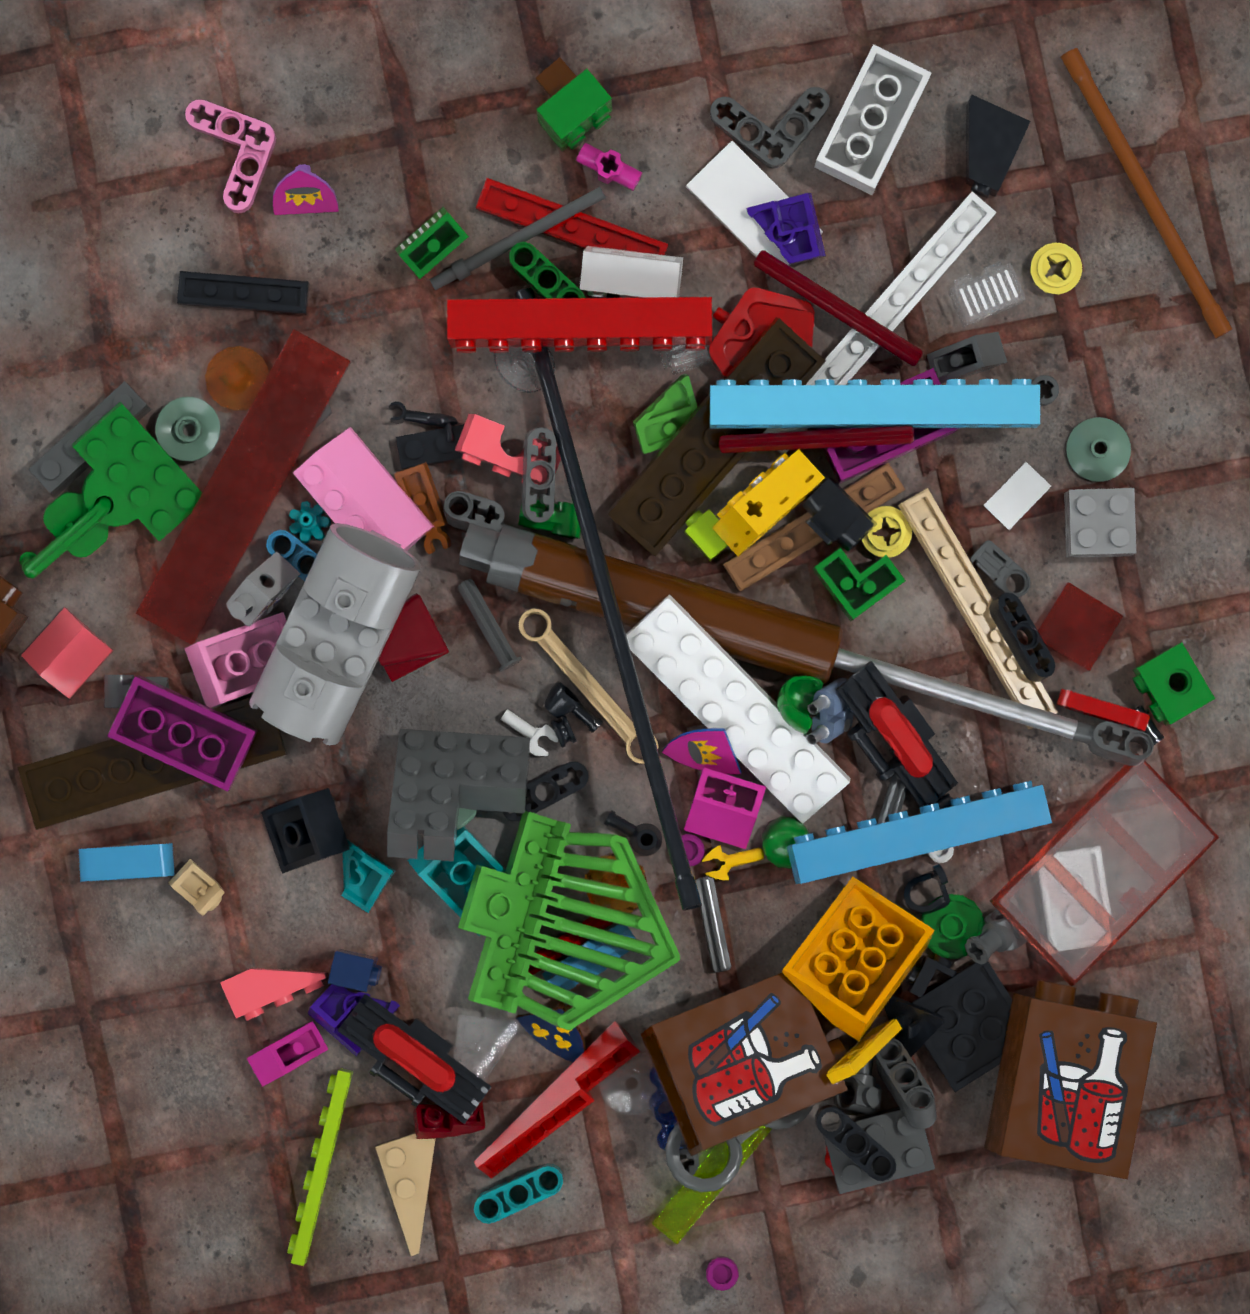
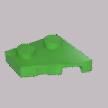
[633,374,698,454]

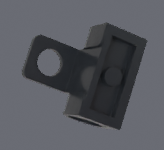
[802,478,877,552]

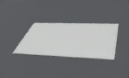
[983,462,1051,530]

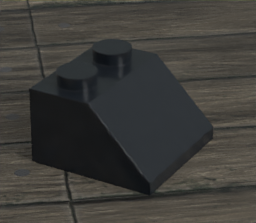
[261,788,350,874]

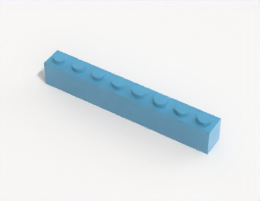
[787,780,1052,884]

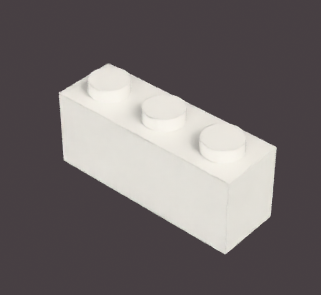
[580,246,683,298]

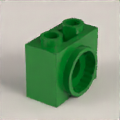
[1132,642,1215,726]

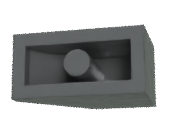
[927,332,1008,384]

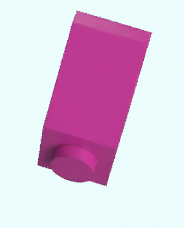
[247,1021,329,1087]

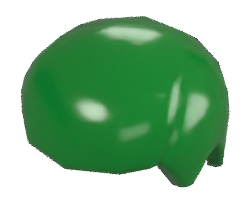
[761,816,809,869]

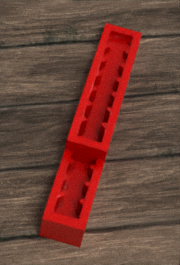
[474,1021,640,1179]

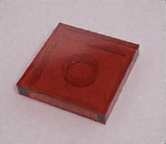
[1037,582,1123,672]

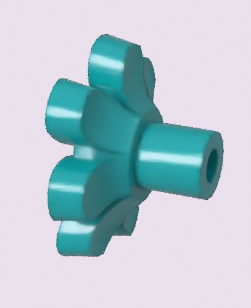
[289,501,331,543]

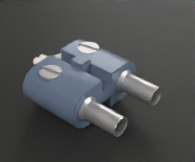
[806,678,853,745]

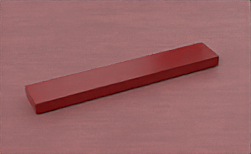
[476,178,668,255]

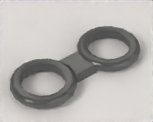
[665,1106,813,1192]

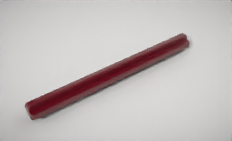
[754,250,923,366]
[719,426,914,453]

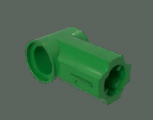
[518,500,581,539]

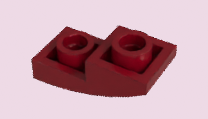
[413,1101,485,1139]

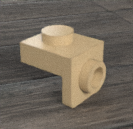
[168,859,224,916]

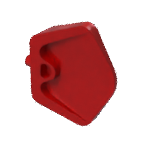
[709,287,815,378]

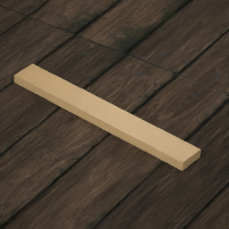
[898,488,1059,729]

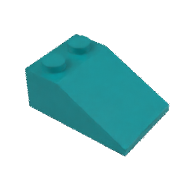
[407,826,506,936]

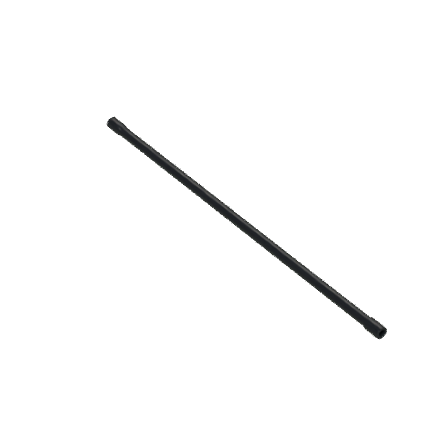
[514,288,702,911]

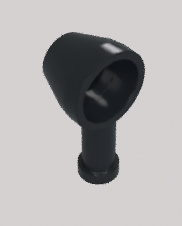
[544,681,603,733]
[604,810,662,856]

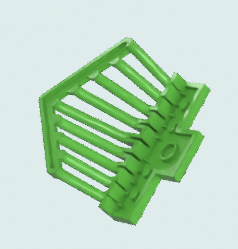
[458,811,680,1030]

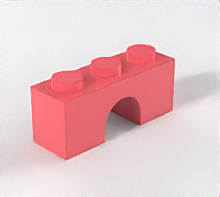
[455,414,561,485]

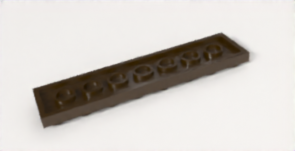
[606,317,826,557]
[17,697,287,830]

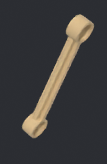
[519,609,659,764]

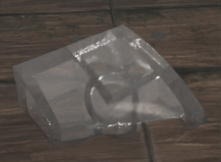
[454,1015,521,1081]

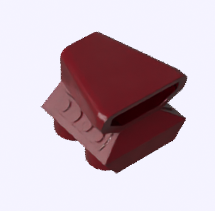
[378,593,449,682]

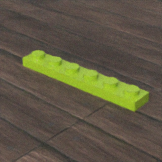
[287,1068,353,1266]

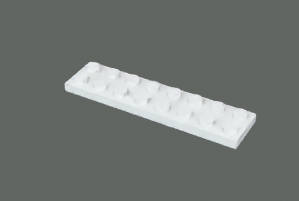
[626,594,851,824]

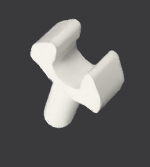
[500,709,558,756]

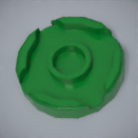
[921,894,985,959]

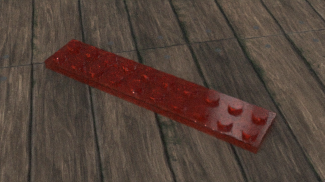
[136,329,352,645]

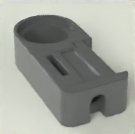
[969,540,1031,598]

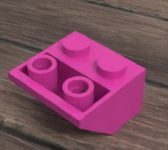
[684,767,766,849]

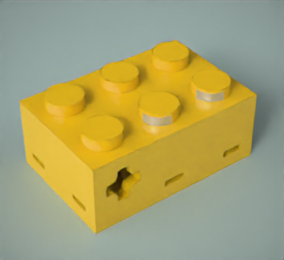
[712,449,825,557]

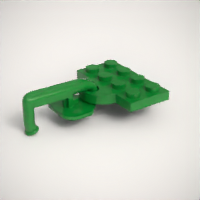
[19,401,208,579]

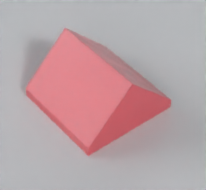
[21,607,113,699]

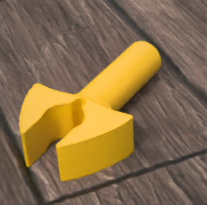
[702,845,764,880]

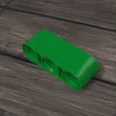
[509,242,585,299]

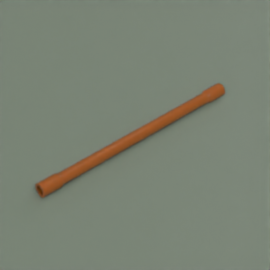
[1060,48,1233,339]

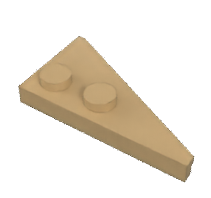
[375,1133,436,1256]

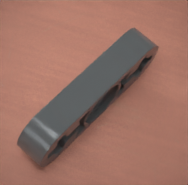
[522,427,556,523]

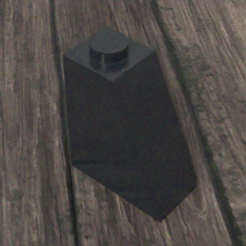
[966,95,1031,198]

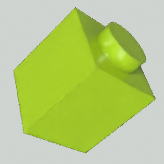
[684,509,728,562]

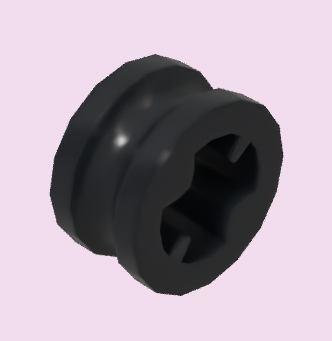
[551,715,577,748]

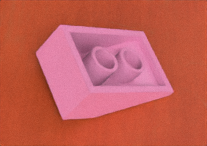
[184,612,287,708]

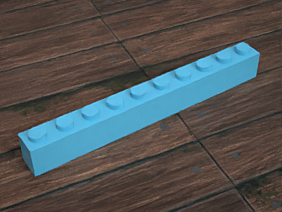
[709,379,1040,429]

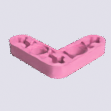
[185,100,276,213]

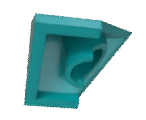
[341,838,396,913]

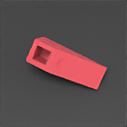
[220,968,329,1021]

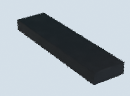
[177,271,309,315]

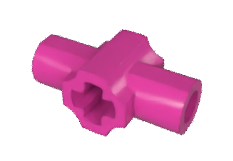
[576,143,642,191]

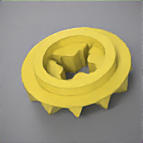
[1030,243,1082,295]
[862,506,912,558]

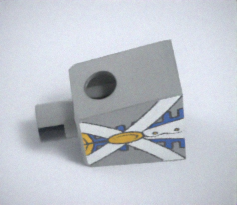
[226,552,301,627]

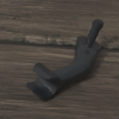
[389,401,458,443]

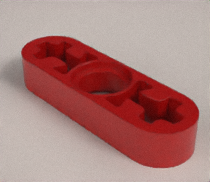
[1056,689,1150,732]

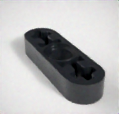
[989,593,1055,682]
[503,762,589,821]

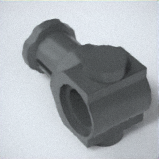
[965,906,1032,964]
[834,1046,882,1115]

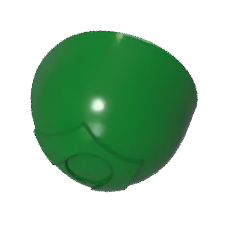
[777,676,823,735]

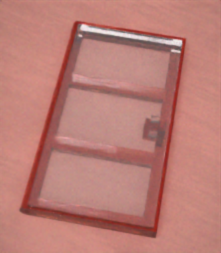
[990,754,1219,986]

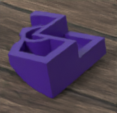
[746,193,826,264]
[308,984,400,1057]

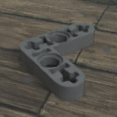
[710,87,830,168]

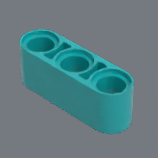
[474,1163,564,1224]

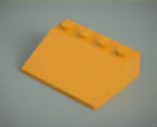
[782,876,935,1041]

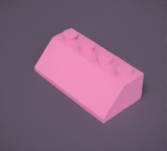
[293,427,434,551]

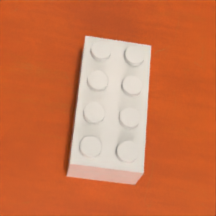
[814,44,931,195]

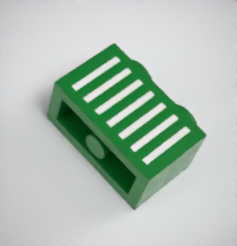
[395,207,469,279]

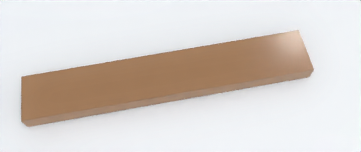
[723,463,905,592]

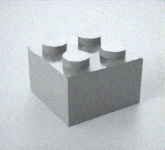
[1064,488,1136,558]

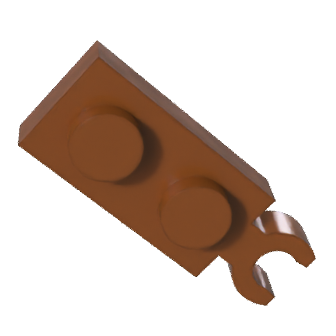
[394,462,451,554]

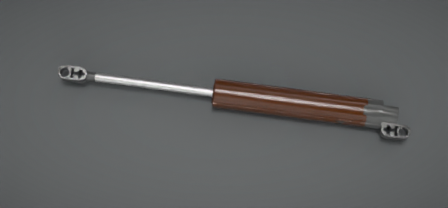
[444,491,1154,766]

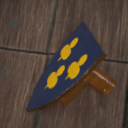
[516,1001,586,1062]

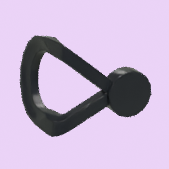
[904,864,950,915]

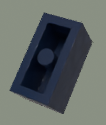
[328,949,382,992]

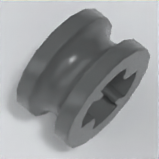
[1032,375,1059,406]

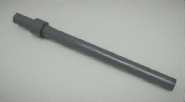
[430,187,606,290]

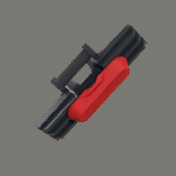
[836,661,958,807]
[338,994,492,1124]

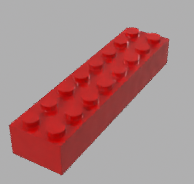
[447,297,712,353]

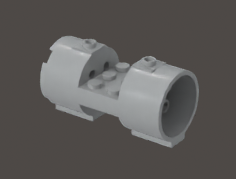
[249,523,421,745]

